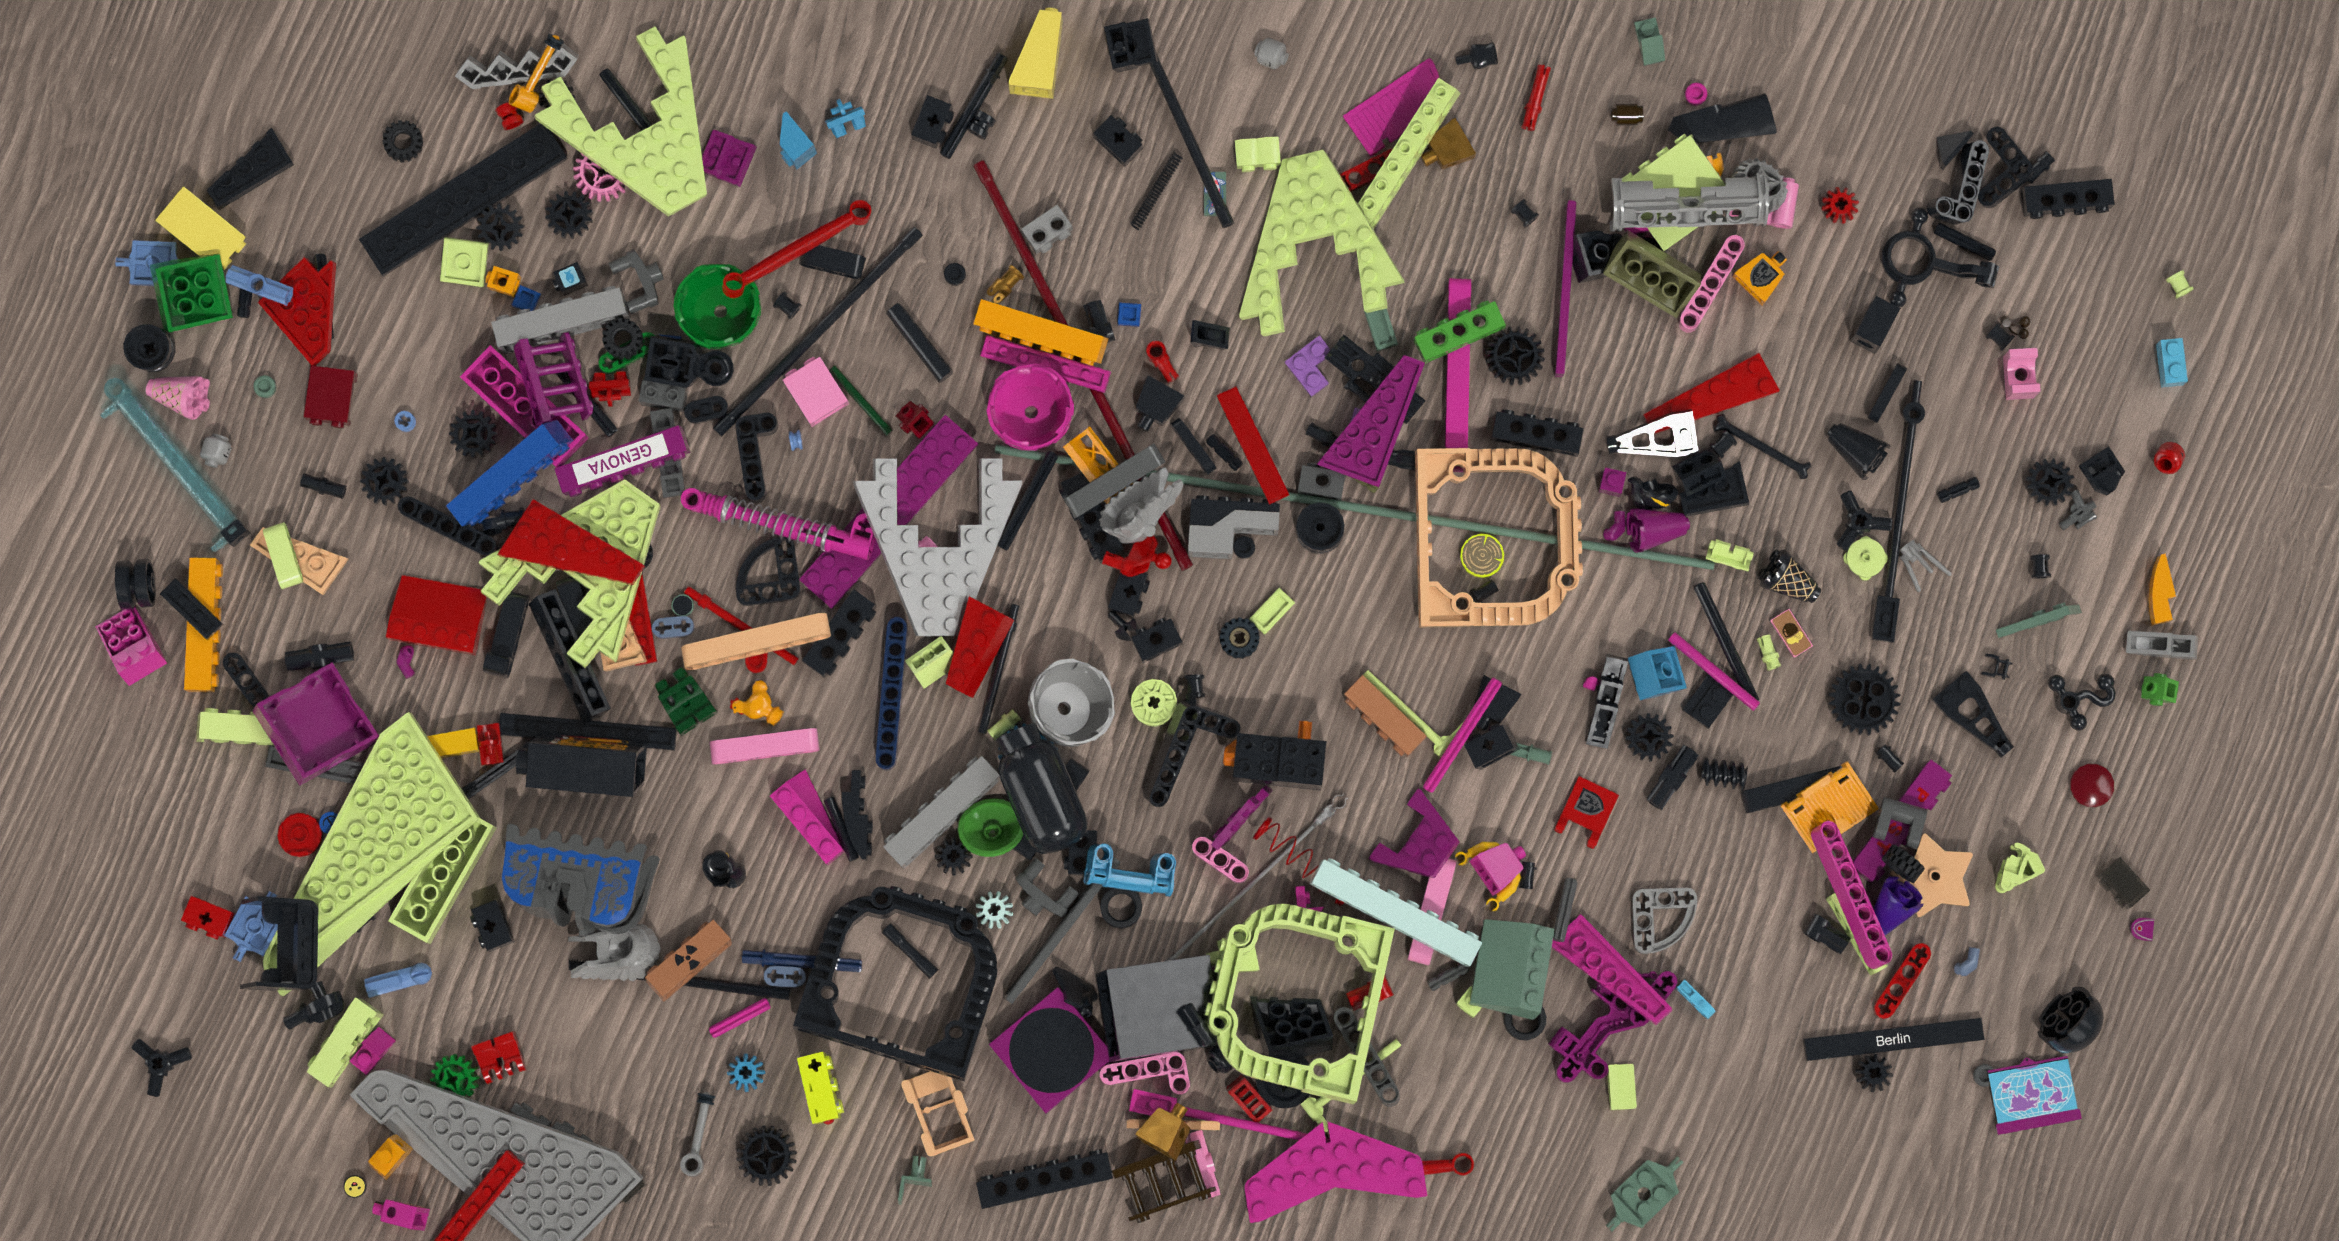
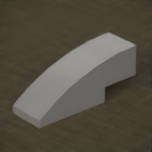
[2126,631,2198,660]

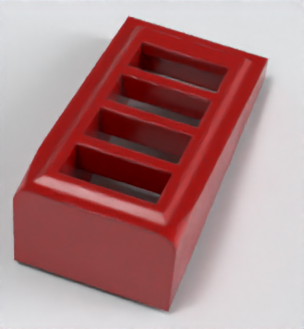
[1226,1074,1272,1123]

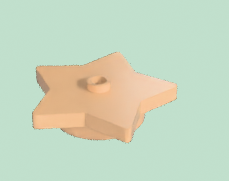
[1890,834,1973,918]

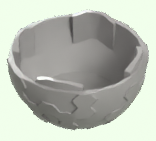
[1028,658,1115,747]

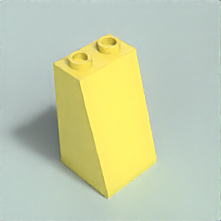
[1008,8,1063,99]
[155,186,246,270]

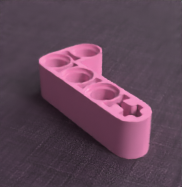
[1100,1052,1190,1095]

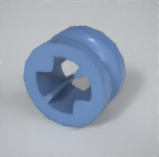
[394,411,416,432]
[789,430,803,451]

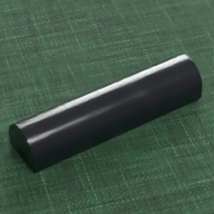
[886,303,953,383]

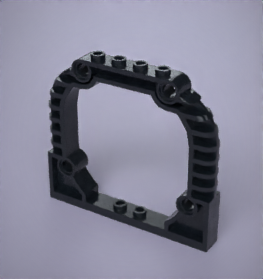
[793,886,998,1082]

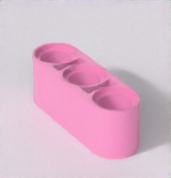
[1192,837,1249,883]

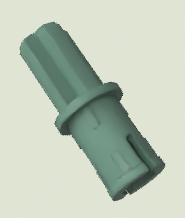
[1510,743,1552,765]

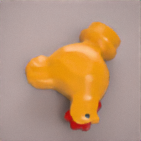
[730,680,784,726]

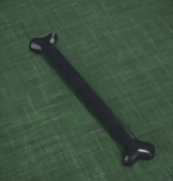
[1713,414,1811,479]

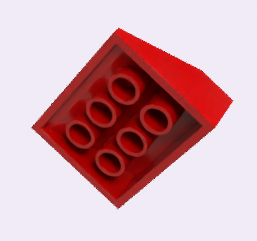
[386,575,487,656]

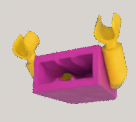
[1455,841,1526,911]

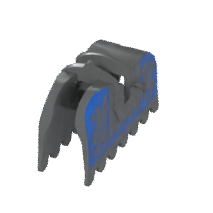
[502,824,660,937]

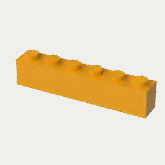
[974,299,1108,366]
[184,558,223,692]

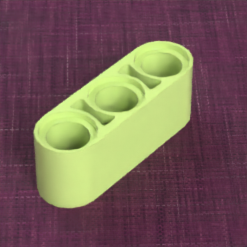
[263,522,303,589]

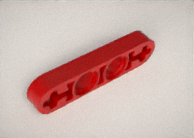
[1340,148,1393,192]
[1873,943,1931,1019]

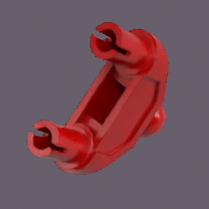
[1102,535,1172,577]

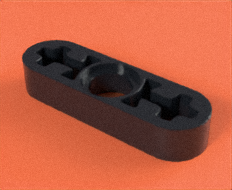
[1867,363,1907,423]
[1170,418,1217,475]
[223,653,270,707]

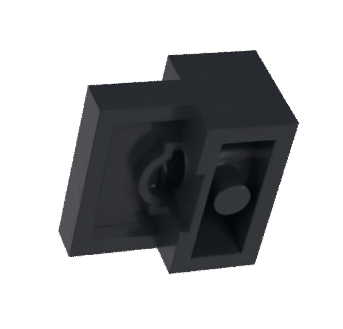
[1104,18,1158,73]

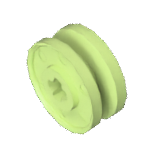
[1131,679,1177,727]

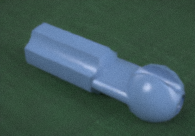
[364,963,432,998]

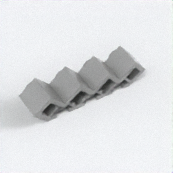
[455,43,579,89]

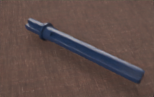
[742,949,862,972]

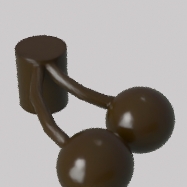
[2000,315,2031,339]

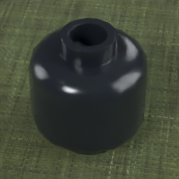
[1207,1045,1234,1074]

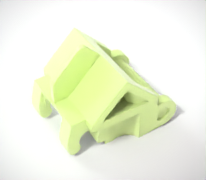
[1995,843,2045,893]

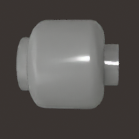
[1254,38,1289,70]
[200,434,232,468]

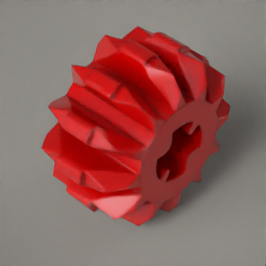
[1821,187,1859,224]

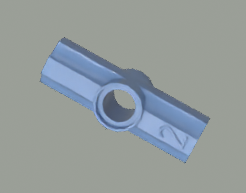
[226,265,294,306]

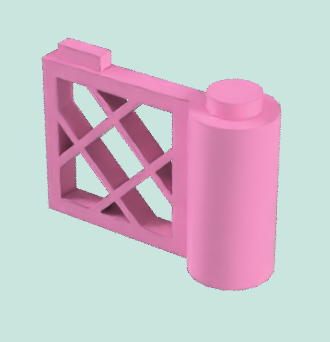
[1729,178,1799,229]

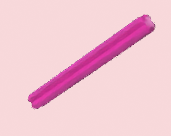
[1423,677,1502,793]

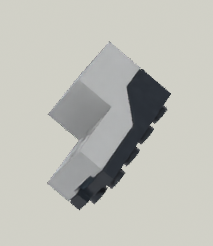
[1188,495,1280,559]

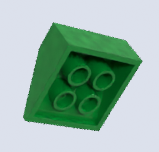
[150,253,233,332]

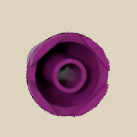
[1626,509,1690,553]

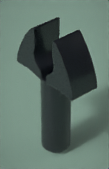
[1108,611,1139,641]

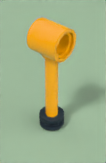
[509,34,564,113]

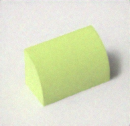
[905,636,954,689]

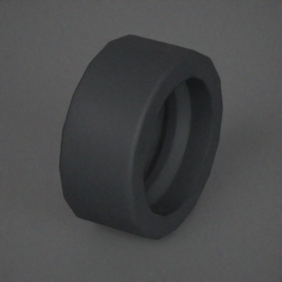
[1100,888,1142,929]
[1504,1007,1547,1041]

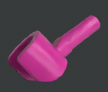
[1583,677,1600,691]

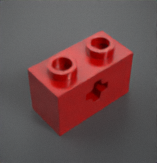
[181,896,236,940]

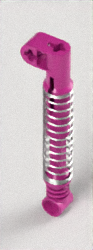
[681,488,876,560]

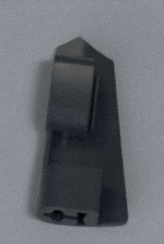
[1668,93,1777,143]

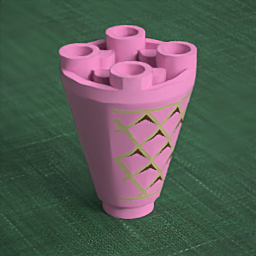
[146,376,210,420]

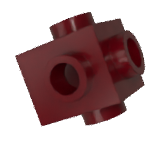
[895,401,934,439]

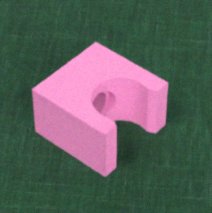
[2003,348,2040,400]

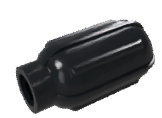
[996,723,1088,854]

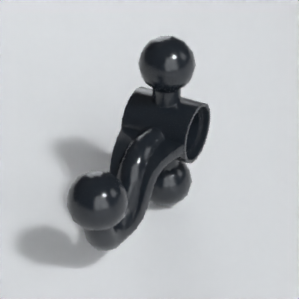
[2048,673,2116,731]

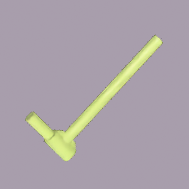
[1363,670,1465,758]
[1300,1039,1401,1138]

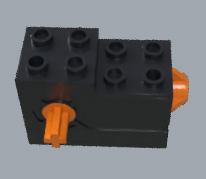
[1223,721,1327,791]

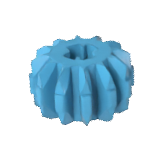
[727,1054,766,1092]

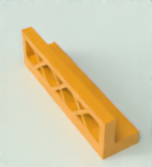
[1063,426,1133,504]

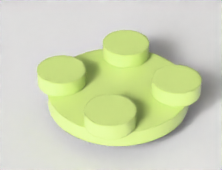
[1843,536,1888,581]

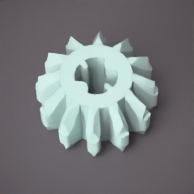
[976,891,1013,929]

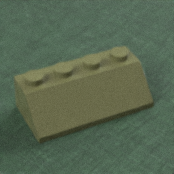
[1603,230,1701,318]

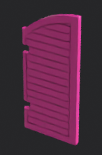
[1343,58,1439,157]

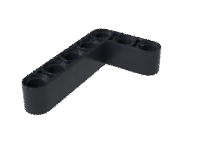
[1143,701,1241,807]

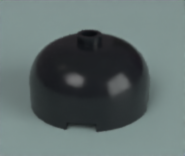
[2037,987,2104,1053]

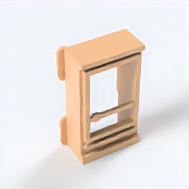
[901,1071,975,1156]

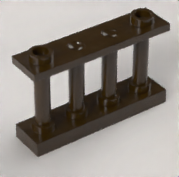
[1112,1140,1217,1223]

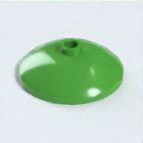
[958,799,1023,857]

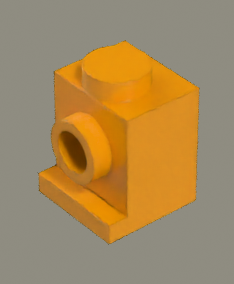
[485,266,522,298]

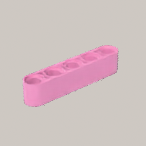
[1678,235,1745,333]
[709,728,820,764]
[1408,858,1457,966]

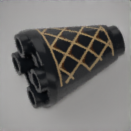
[1757,549,1821,603]

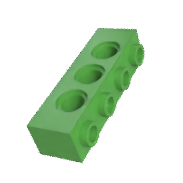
[1413,301,1506,364]

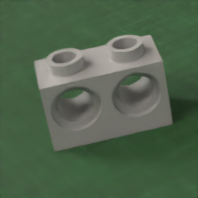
[1021,205,1073,254]

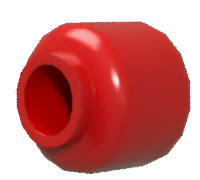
[2153,442,2186,474]

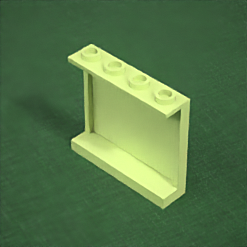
[1622,134,1726,251]

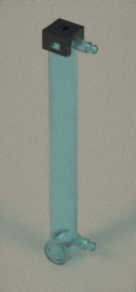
[100,378,250,552]

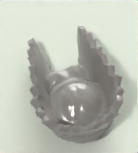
[1099,467,1183,544]
[568,924,661,982]

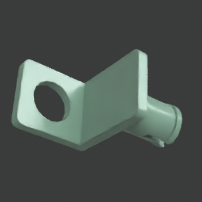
[898,1156,932,1205]

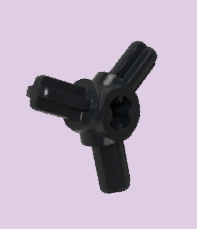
[1837,491,1892,551]
[131,1039,192,1097]

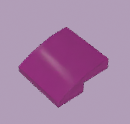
[702,129,757,187]

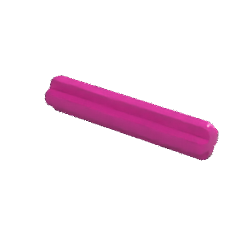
[709,998,771,1038]

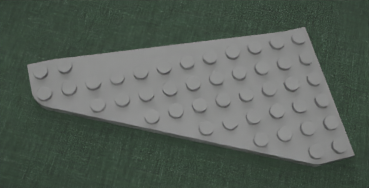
[350,1069,644,1241]

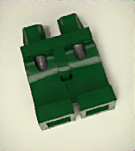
[655,667,718,736]

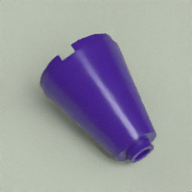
[1873,876,1924,936]

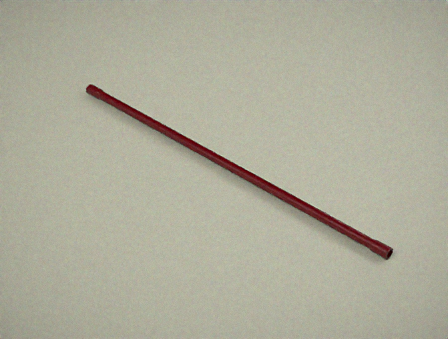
[973,160,1193,571]

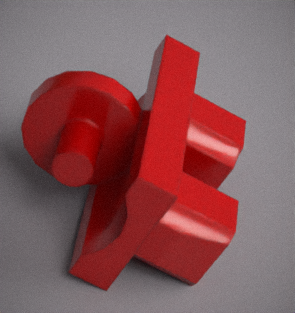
[589,371,631,407]
[477,723,504,766]

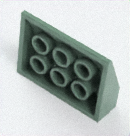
[1469,919,1554,1020]

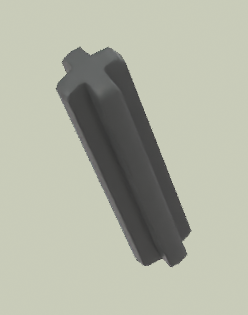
[1553,878,1577,942]

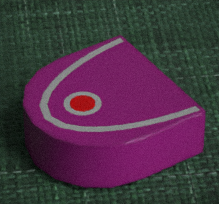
[2130,918,2155,942]

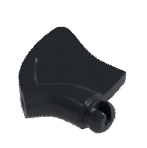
[1052,967,1098,1018]

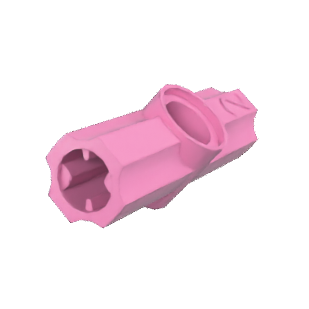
[1185,1130,1220,1198]

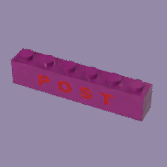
[1853,759,1952,883]

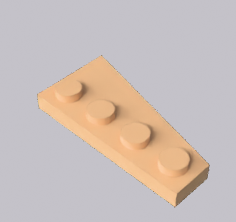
[250,527,349,595]
[600,620,647,671]

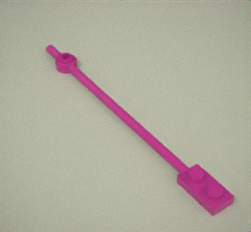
[1129,1089,1330,1143]

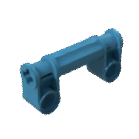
[1084,844,1176,897]

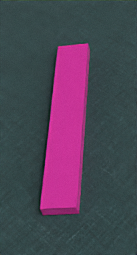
[980,335,1111,393]

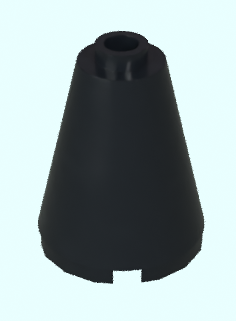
[1827,423,1891,480]

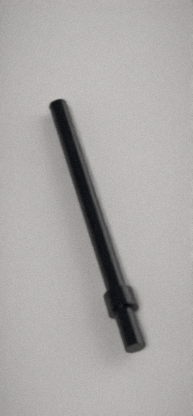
[978,604,1020,734]

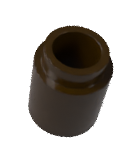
[1611,103,1643,126]

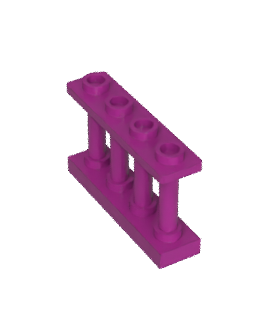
[513,332,593,428]

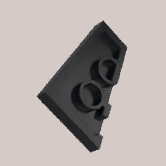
[1679,461,1749,517]

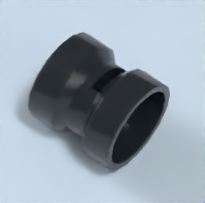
[966,110,996,140]

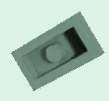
[1634,18,1665,66]

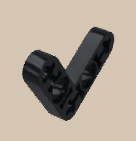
[1978,127,2034,209]

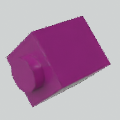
[1598,467,1627,497]

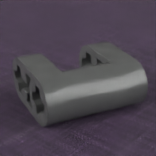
[1873,797,1928,850]

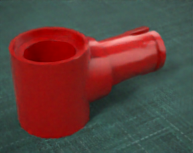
[1146,341,1179,384]

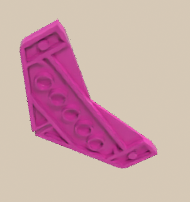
[1245,1121,1427,1223]

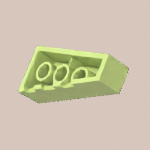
[196,708,274,746]
[307,997,384,1088]

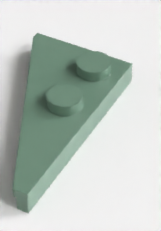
[1996,603,2082,638]

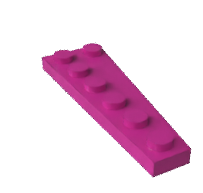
[1551,914,1672,1025]

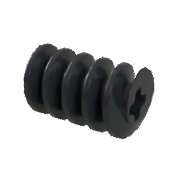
[1700,757,1748,791]

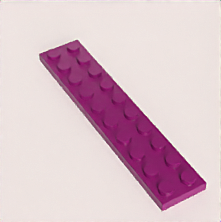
[799,414,979,609]

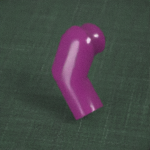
[1603,511,1625,541]

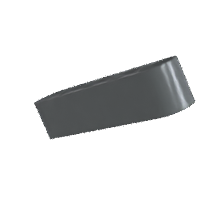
[1063,443,1166,518]
[1334,1007,1400,1107]

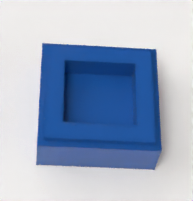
[512,285,541,311]
[1118,303,1141,327]

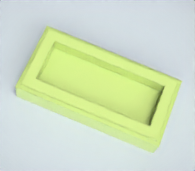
[1249,588,1295,635]

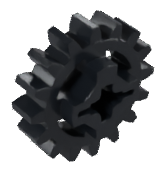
[545,191,594,239]
[476,203,525,251]
[449,410,498,459]
[360,457,409,506]
[2025,458,2074,507]
[1625,713,1674,762]

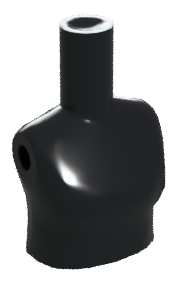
[1456,42,1498,70]

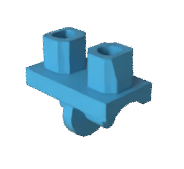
[825,99,866,138]

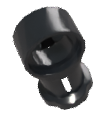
[482,507,524,535]
[1184,674,1205,717]

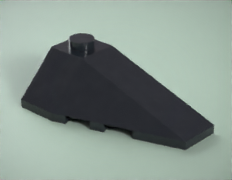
[1572,230,1663,283]

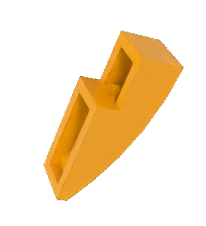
[2148,553,2176,626]

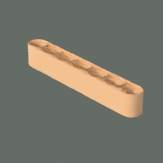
[681,613,831,670]

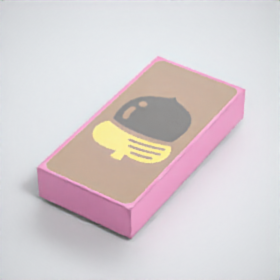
[1770,609,1813,658]

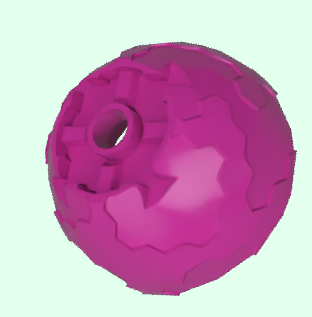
[986,363,1074,451]

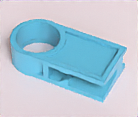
[1675,980,1716,1019]

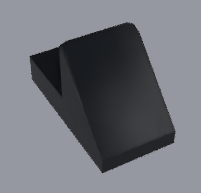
[1190,320,1230,350]

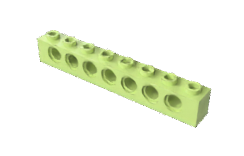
[1358,78,1461,230]

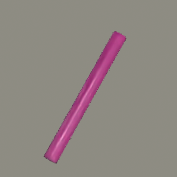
[1668,632,1760,711]

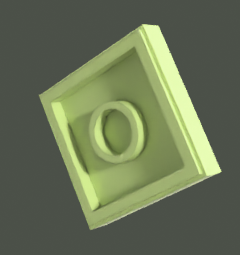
[440,237,489,287]

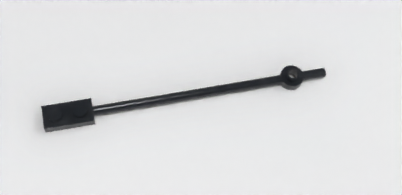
[1871,380,1925,643]

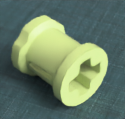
[2166,270,2194,299]

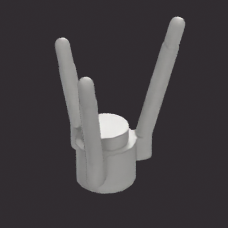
[1900,540,1951,592]

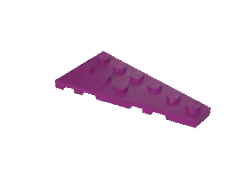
[1317,355,1425,487]

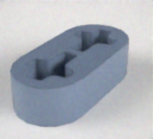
[652,616,695,639]
[764,966,807,988]

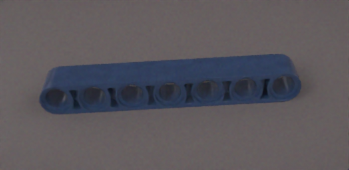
[876,617,908,771]

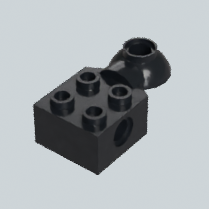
[644,335,734,388]

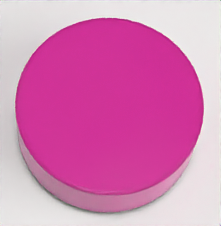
[1685,83,1707,106]

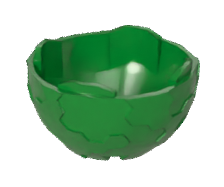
[673,264,762,349]

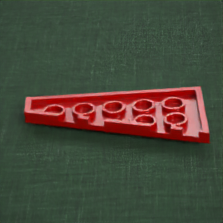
[497,499,645,585]

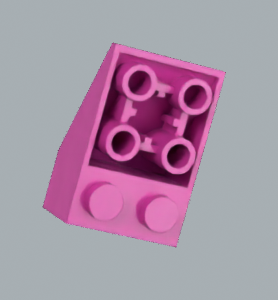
[95,607,167,686]

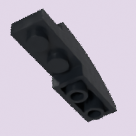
[842,770,873,861]

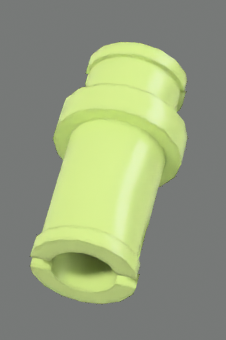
[1757,634,1781,671]
[987,709,1022,741]

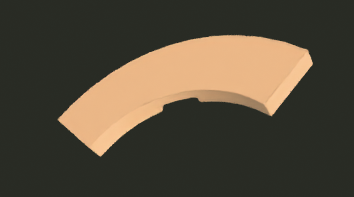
[1127,1119,1220,1130]

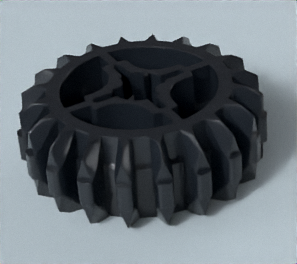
[1485,326,1545,386]
[736,1126,797,1186]

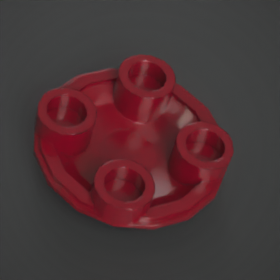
[2070,764,2114,807]

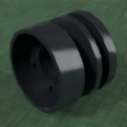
[123,324,176,372]

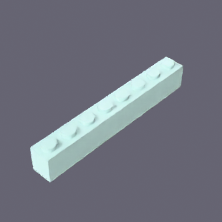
[1310,858,1482,967]

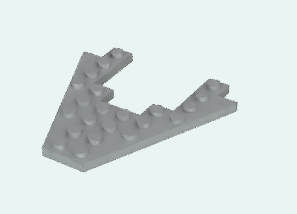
[853,458,1022,636]

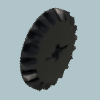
[1256,1057,1310,1108]

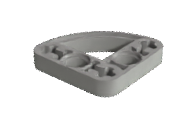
[1632,888,1697,954]

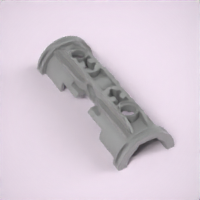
[1609,173,1769,232]

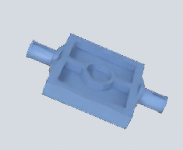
[115,240,178,286]
[224,891,278,962]

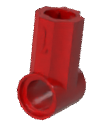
[1346,975,1394,1011]

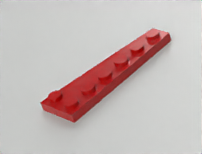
[1643,353,1780,434]

